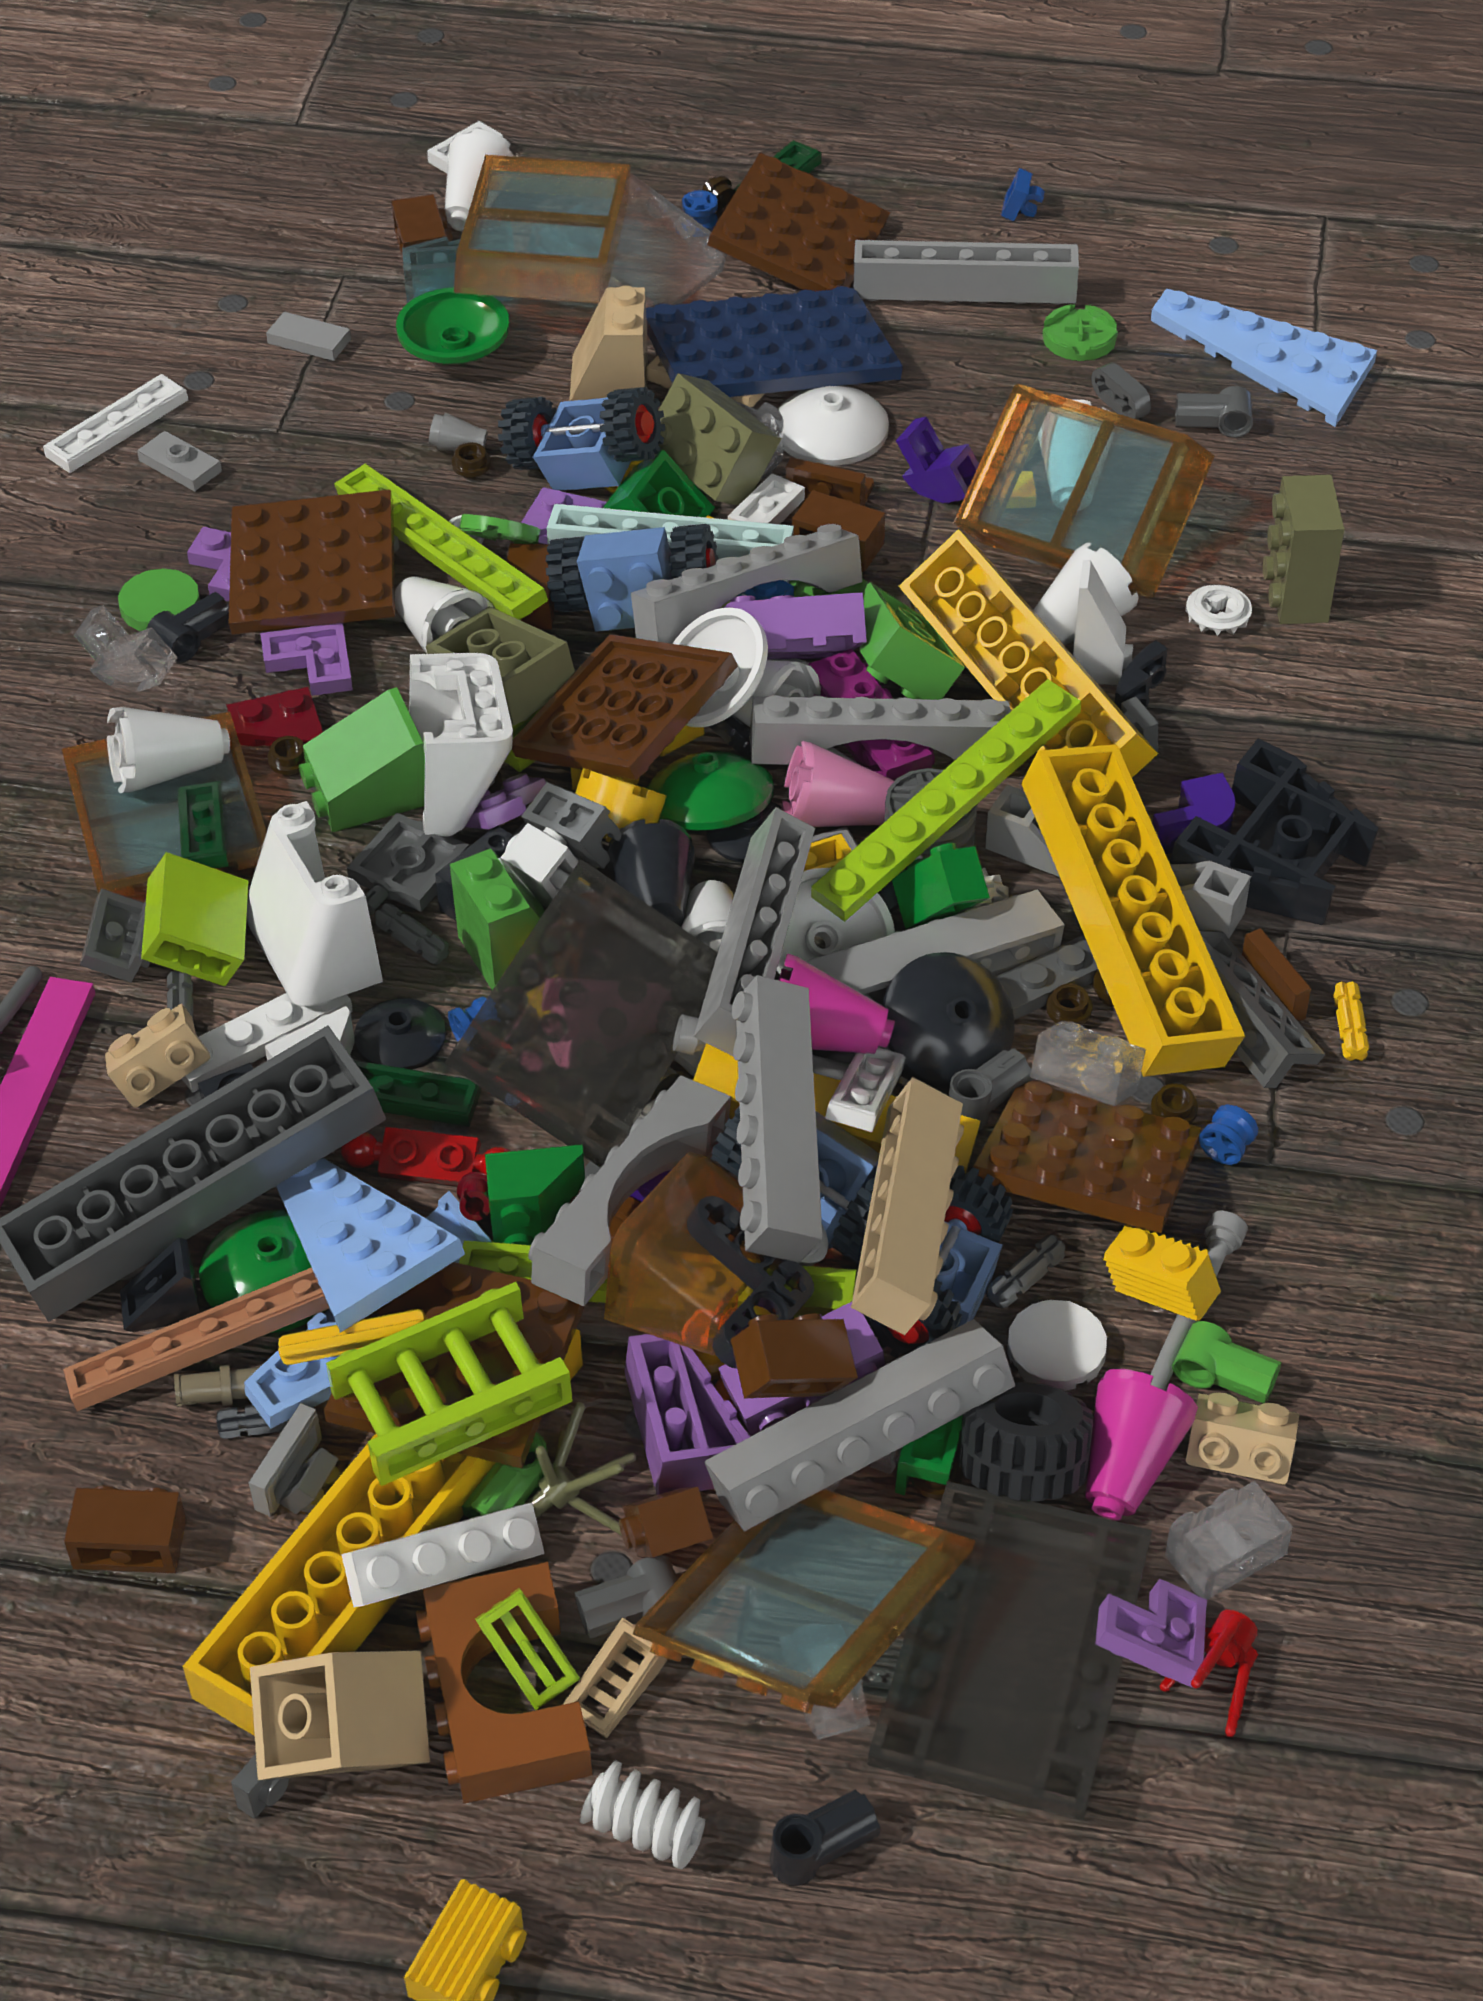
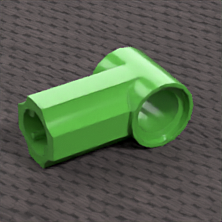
[1172,1321,1282,1403]
[462,1432,549,1519]

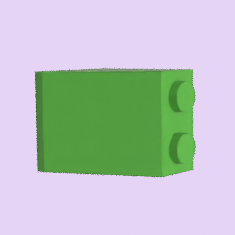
[299,687,425,832]
[450,848,556,996]

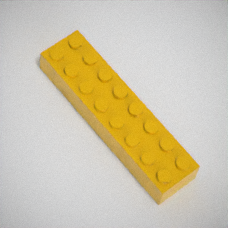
[899,529,1158,778]
[1021,744,1245,1077]

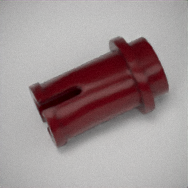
[457,1172,490,1221]

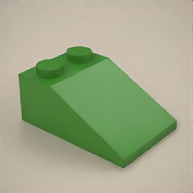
[860,582,965,700]

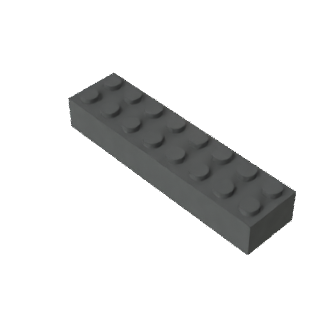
[0,1025,386,1322]

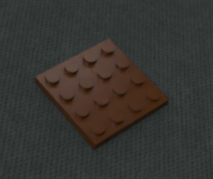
[707,152,891,291]
[229,489,395,635]
[512,634,738,780]
[973,1081,1202,1233]
[324,1262,586,1469]

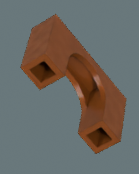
[415,1562,593,1804]

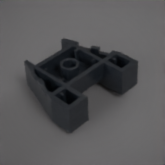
[1170,738,1379,925]

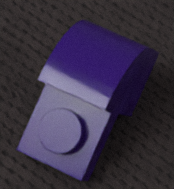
[896,416,986,503]
[1152,772,1235,854]

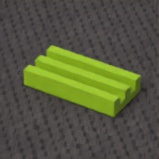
[475,1588,580,1710]

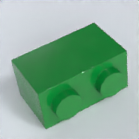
[892,843,990,930]

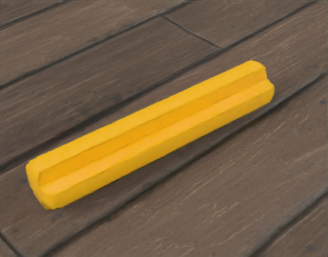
[278,1309,427,1365]

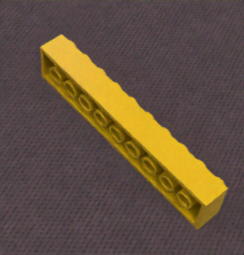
[183,1329,583,1736]

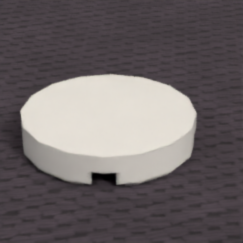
[1007,1299,1107,1391]

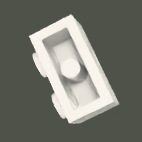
[501,823,593,915]

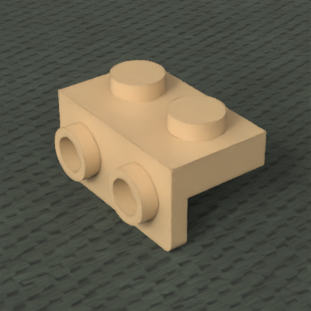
[105,1003,210,1107]
[1186,1393,1299,1484]

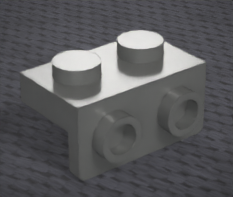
[80,888,150,983]

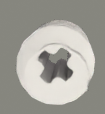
[580,1760,705,1870]

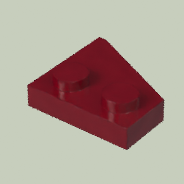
[226,687,323,747]

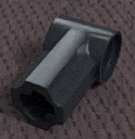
[146,591,229,663]
[770,1789,881,1886]

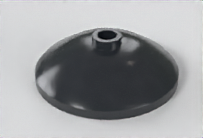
[882,952,1015,1089]

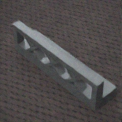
[1200,931,1325,1088]

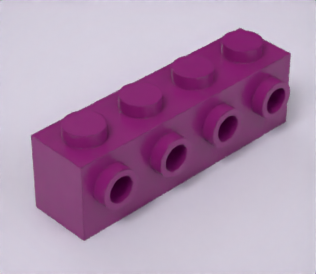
[807,649,935,781]

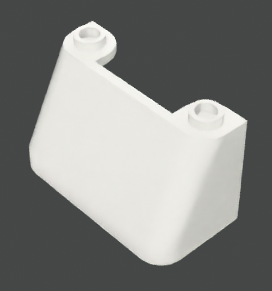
[409,653,513,837]
[246,801,383,1006]

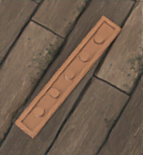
[63,1267,329,1412]

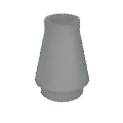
[429,412,488,451]

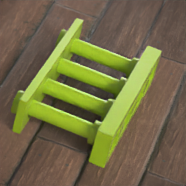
[326,1282,572,1486]

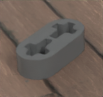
[1091,363,1151,422]

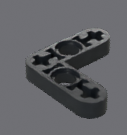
[687,1196,814,1369]

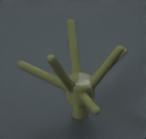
[524,1402,637,1536]

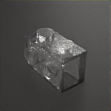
[1030,1021,1146,1106]
[1165,1481,1293,1600]

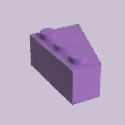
[723,592,867,660]
[718,1302,886,1436]
[625,1330,750,1495]

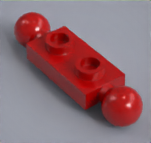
[341,1127,511,1186]

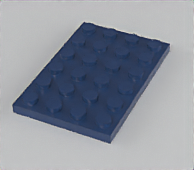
[646,286,903,397]

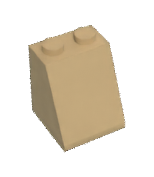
[569,286,648,401]
[250,1651,430,1780]

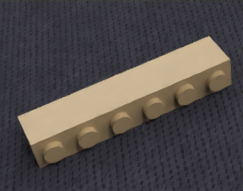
[851,1077,964,1335]

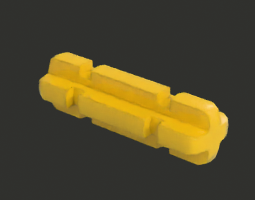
[1333,981,1369,1061]

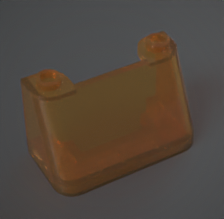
[604,1152,760,1356]

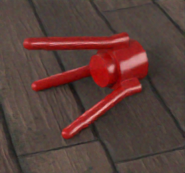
[1159,1610,1258,1737]

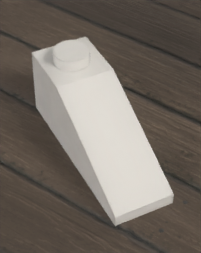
[1073,560,1133,685]

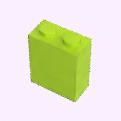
[141,852,248,986]

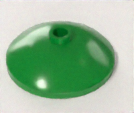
[396,287,510,365]
[646,751,774,830]
[199,1209,326,1333]

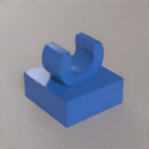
[1001,168,1045,221]

